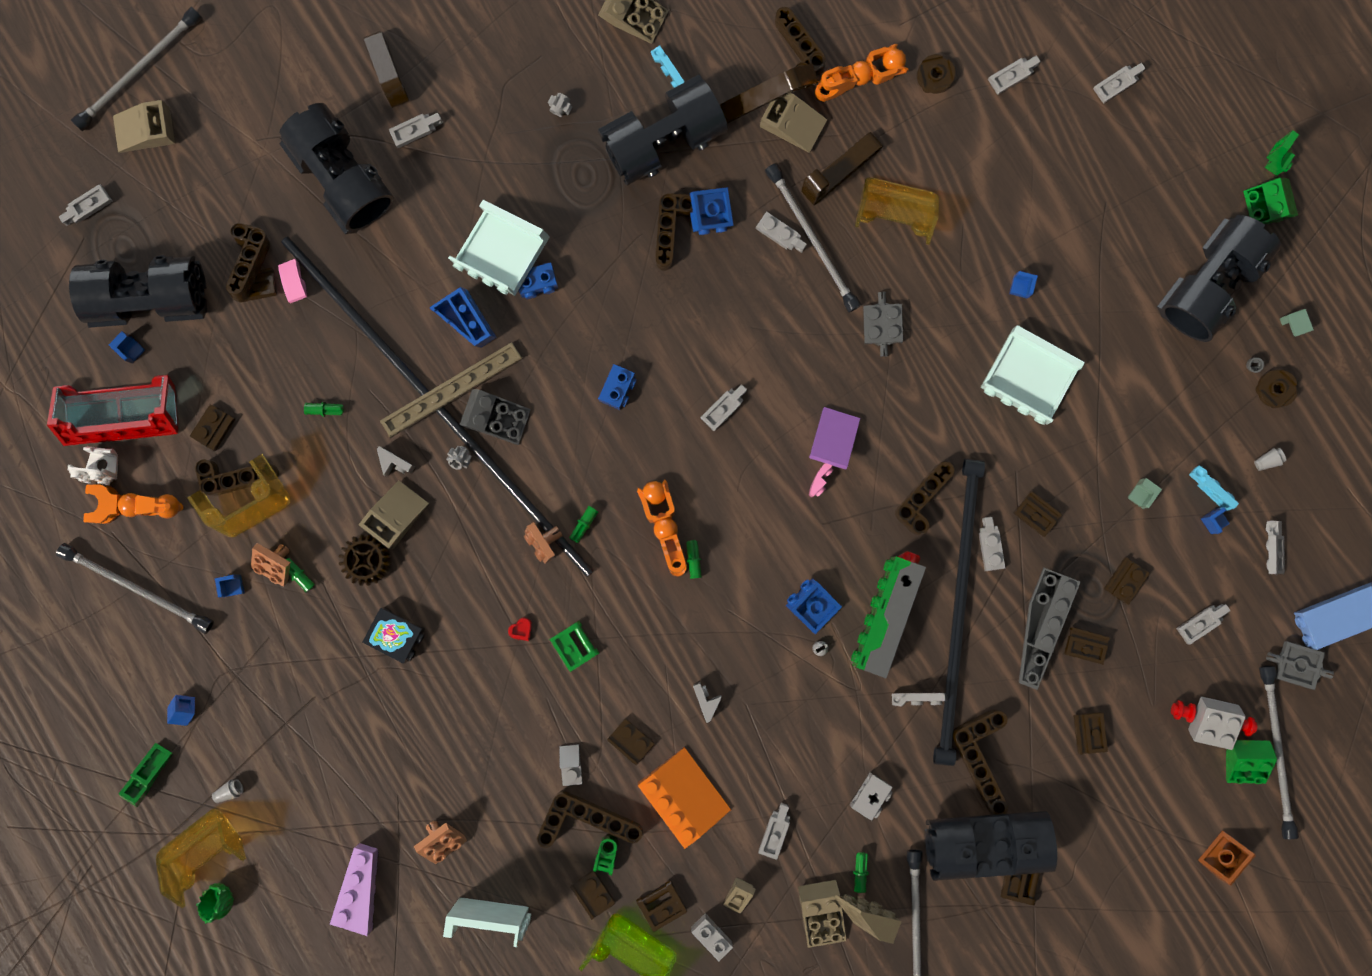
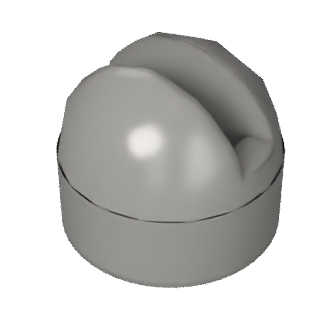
[812,641,828,656]

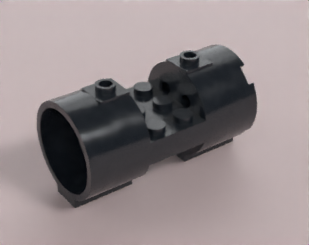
[598,74,728,186]
[279,103,394,234]
[1157,215,1281,342]
[69,255,208,328]
[924,811,1057,881]

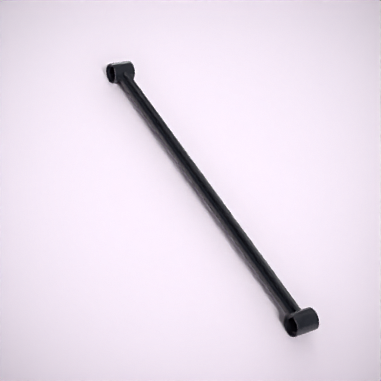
[933,459,985,766]

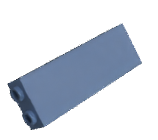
[1294,582,1372,650]

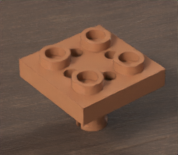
[524,522,562,564]
[251,543,290,587]
[414,821,467,864]

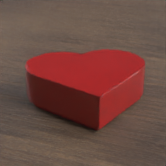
[508,618,532,641]

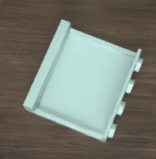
[448,200,550,296]
[980,325,1085,425]
[443,897,531,947]

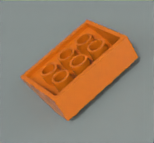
[638,747,731,849]

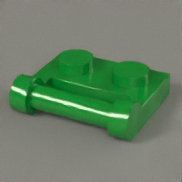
[549,621,599,672]

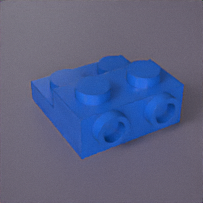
[690,187,734,235]
[786,578,842,635]

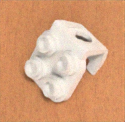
[67,446,118,486]

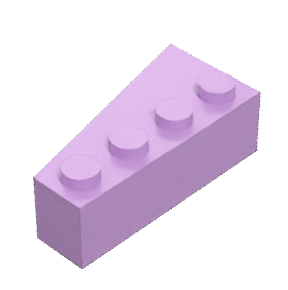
[330,843,378,936]

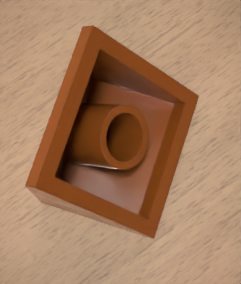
[1198,831,1256,886]

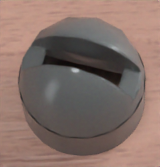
[1246,357,1264,373]

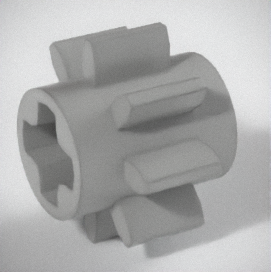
[548,93,572,117]
[447,446,472,470]

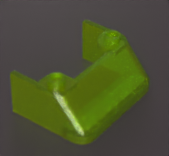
[579,914,677,976]

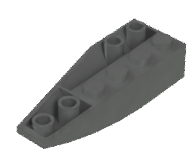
[1019,567,1081,690]

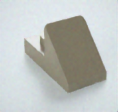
[723,878,756,914]

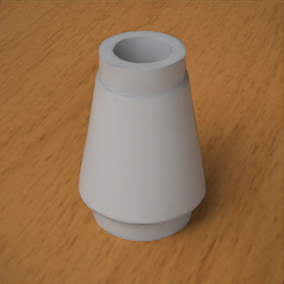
[1254,448,1286,471]
[212,779,243,803]

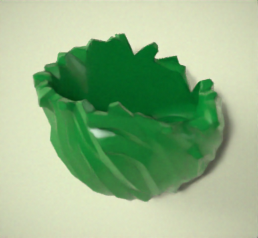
[196,883,234,924]

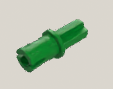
[304,402,344,417]
[570,506,599,543]
[686,540,702,579]
[286,558,315,593]
[853,852,869,893]

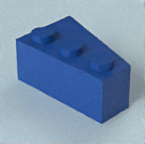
[430,287,497,348]

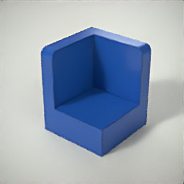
[1009,271,1038,299]
[109,331,145,363]
[1200,507,1230,534]
[215,575,244,598]
[167,695,195,726]

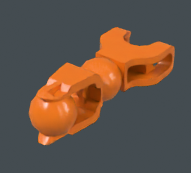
[815,44,908,102]
[637,479,687,577]
[83,485,183,524]

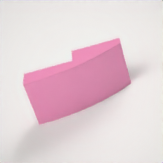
[278,259,307,303]
[809,463,833,497]

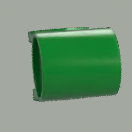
[593,835,618,875]

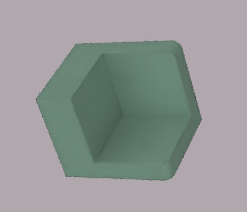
[1280,309,1314,337]
[1128,478,1162,509]

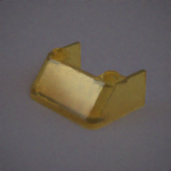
[855,178,939,245]
[187,454,290,538]
[156,809,246,908]

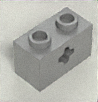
[850,772,893,821]
[691,913,733,961]

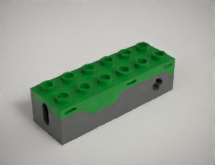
[851,551,926,678]

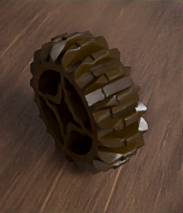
[339,534,392,586]

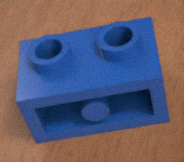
[519,263,558,299]
[598,364,637,410]

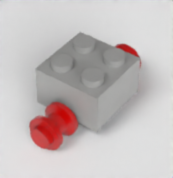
[1171,696,1257,750]

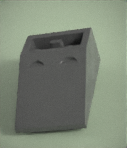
[460,389,531,445]

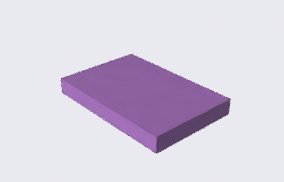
[809,407,860,469]

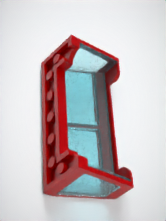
[47,375,178,446]

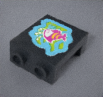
[362,607,425,664]

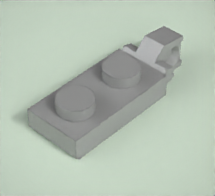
[988,55,1040,95]
[1093,63,1146,104]
[389,113,443,148]
[59,184,113,226]
[756,212,807,253]
[701,384,747,431]
[979,517,1005,571]
[1266,521,1285,574]
[1176,604,1230,645]
[892,693,948,707]
[758,802,790,860]

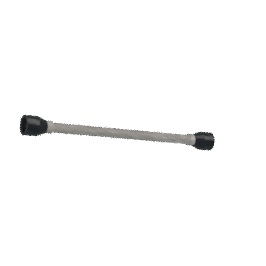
[71,6,203,131]
[765,163,862,313]
[56,543,214,634]
[1259,666,1299,840]
[907,849,923,976]

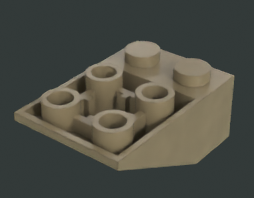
[598,0,669,44]
[760,93,827,153]
[113,100,175,153]
[359,480,429,549]
[798,880,846,948]
[835,894,902,944]

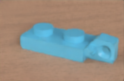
[651,45,684,88]
[1189,465,1239,511]

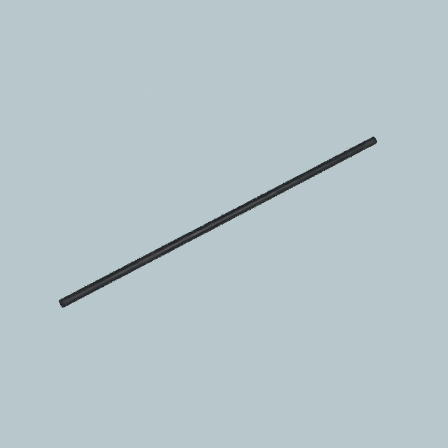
[281,236,594,577]

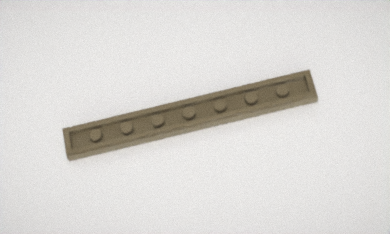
[380,342,522,438]

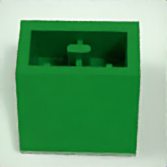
[1243,178,1298,225]
[1226,740,1277,784]

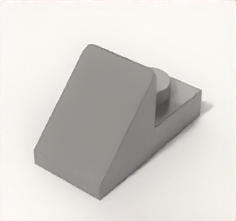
[377,446,415,477]
[693,682,722,723]
[560,744,583,786]

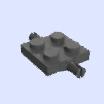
[863,292,903,357]
[1266,641,1334,690]

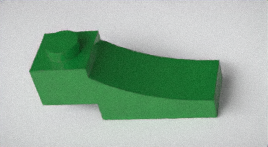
[1264,130,1299,176]
[119,743,173,807]

